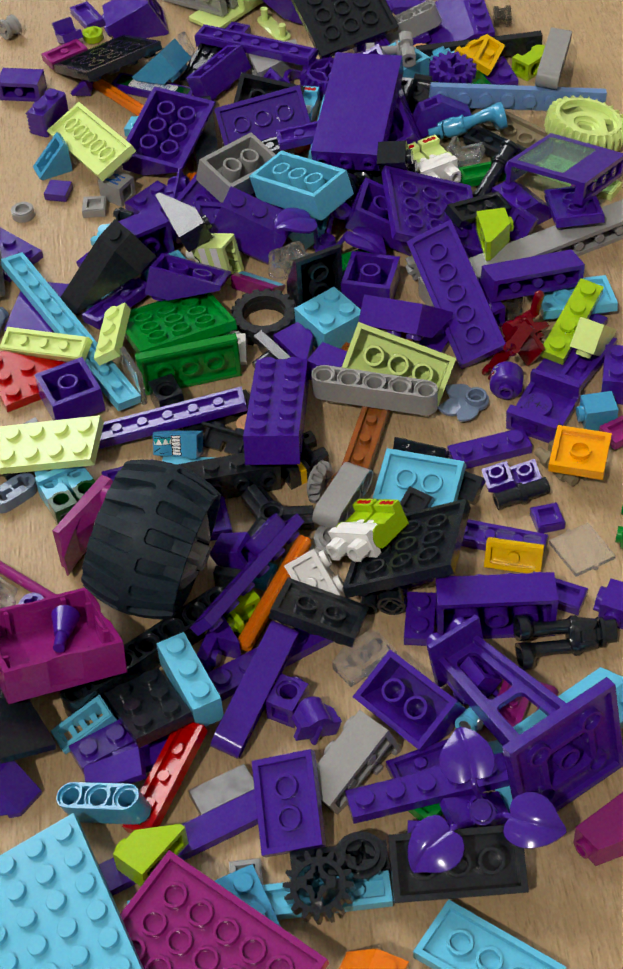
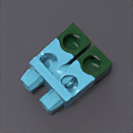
[35,466,95,525]

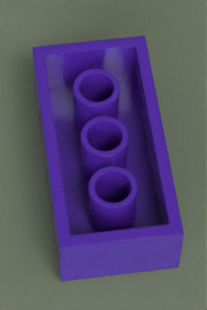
[435,572,558,639]

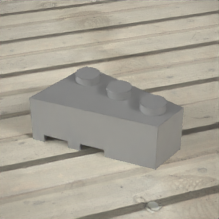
[317,710,402,815]

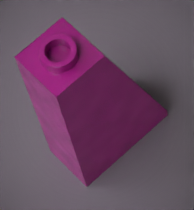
[573,792,623,866]

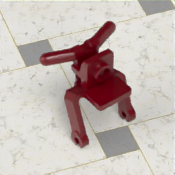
[482,290,550,380]

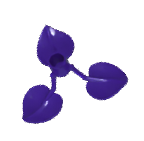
[274,202,386,255]
[408,727,567,873]

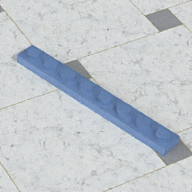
[429,82,607,111]

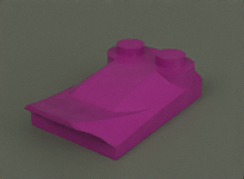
[52,475,113,576]

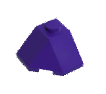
[0,761,42,818]

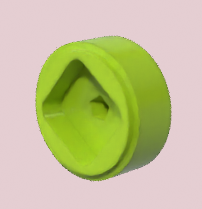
[82,26,103,44]

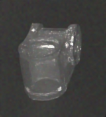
[268,241,311,281]

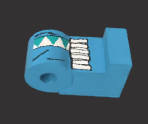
[153,431,203,459]

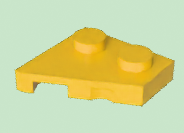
[454,34,505,76]

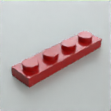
[122,722,208,833]

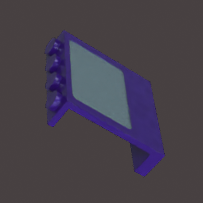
[505,133,623,206]

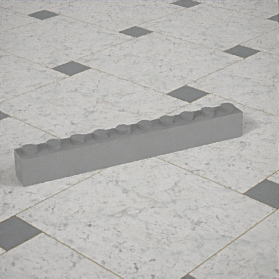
[418,199,623,307]

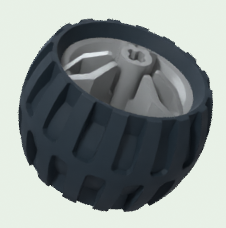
[81,459,221,619]

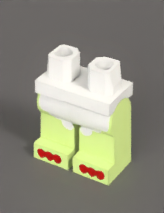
[408,135,461,182]

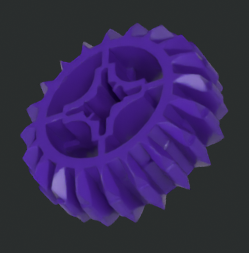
[300,56,334,101]

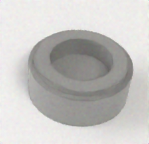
[11,202,35,223]

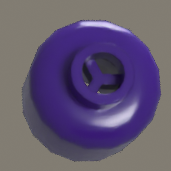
[490,361,524,400]

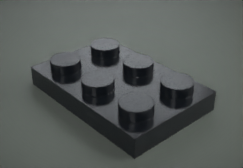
[268,578,370,648]
[104,668,194,748]

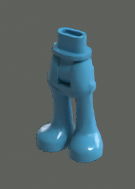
[428,102,508,140]

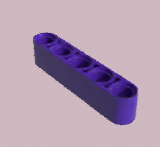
[210,620,300,759]

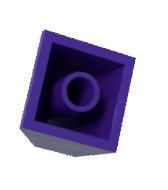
[102,0,169,38]

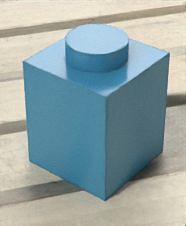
[576,391,619,431]

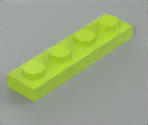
[540,278,604,365]

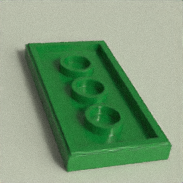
[135,333,242,396]

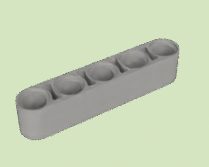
[535,27,572,90]
[312,365,438,415]

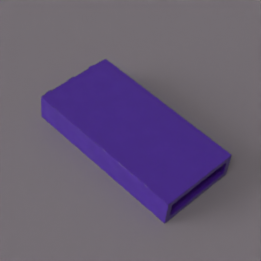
[311,52,404,171]

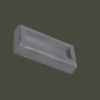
[188,764,254,815]

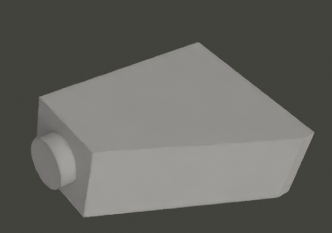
[247,39,302,78]

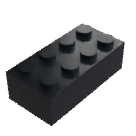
[388,825,529,904]

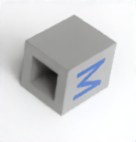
[98,170,136,207]

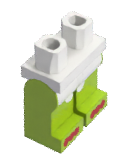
[326,499,409,562]

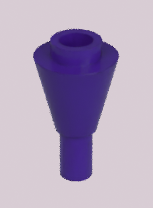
[51,605,80,653]

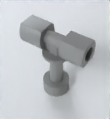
[366,31,416,67]

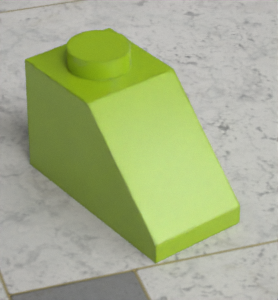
[476,208,514,261]
[113,824,188,886]

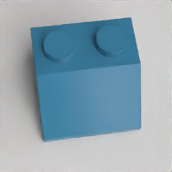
[132,38,191,85]

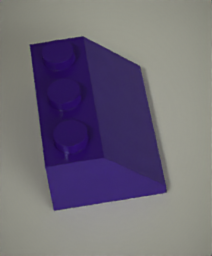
[210,186,289,267]
[358,294,453,341]
[352,649,466,751]

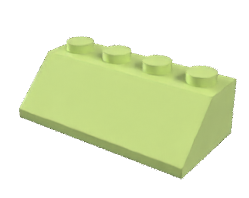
[342,322,456,406]

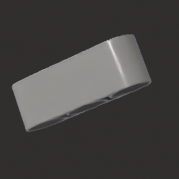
[385,0,442,44]
[312,462,373,529]

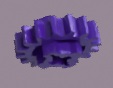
[429,51,477,84]

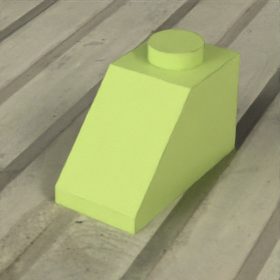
[570,317,617,359]

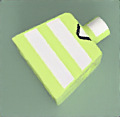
[186,233,244,285]

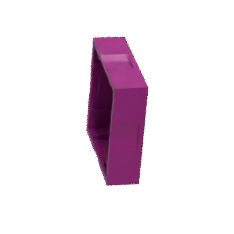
[0,587,127,704]

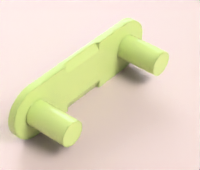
[257,7,291,41]

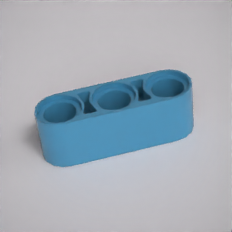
[56,782,151,825]

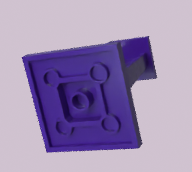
[426,614,623,811]

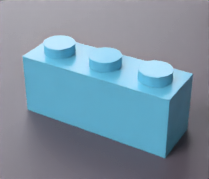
[156,632,224,727]

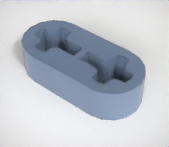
[0,473,37,513]

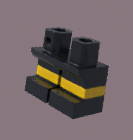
[280,430,329,490]

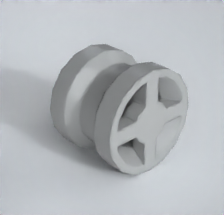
[0,14,22,40]

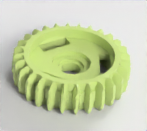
[544,95,623,156]

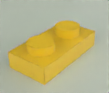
[484,537,544,573]

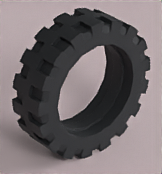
[231,289,296,346]

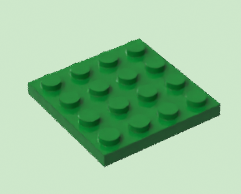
[125,293,237,353]

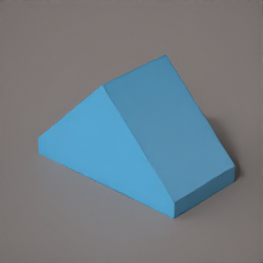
[33,132,73,180]

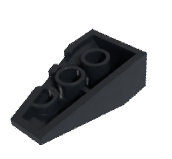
[60,219,158,316]

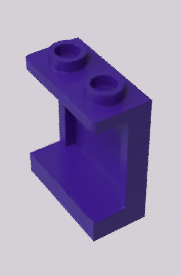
[506,368,581,443]

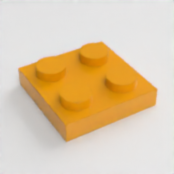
[548,425,612,480]

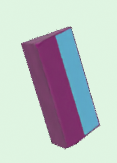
[231,271,285,294]

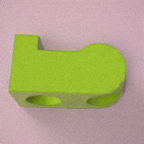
[512,45,545,81]

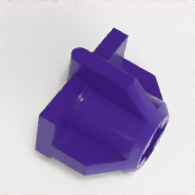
[292,696,342,745]

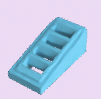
[50,695,118,754]

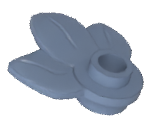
[438,384,489,422]

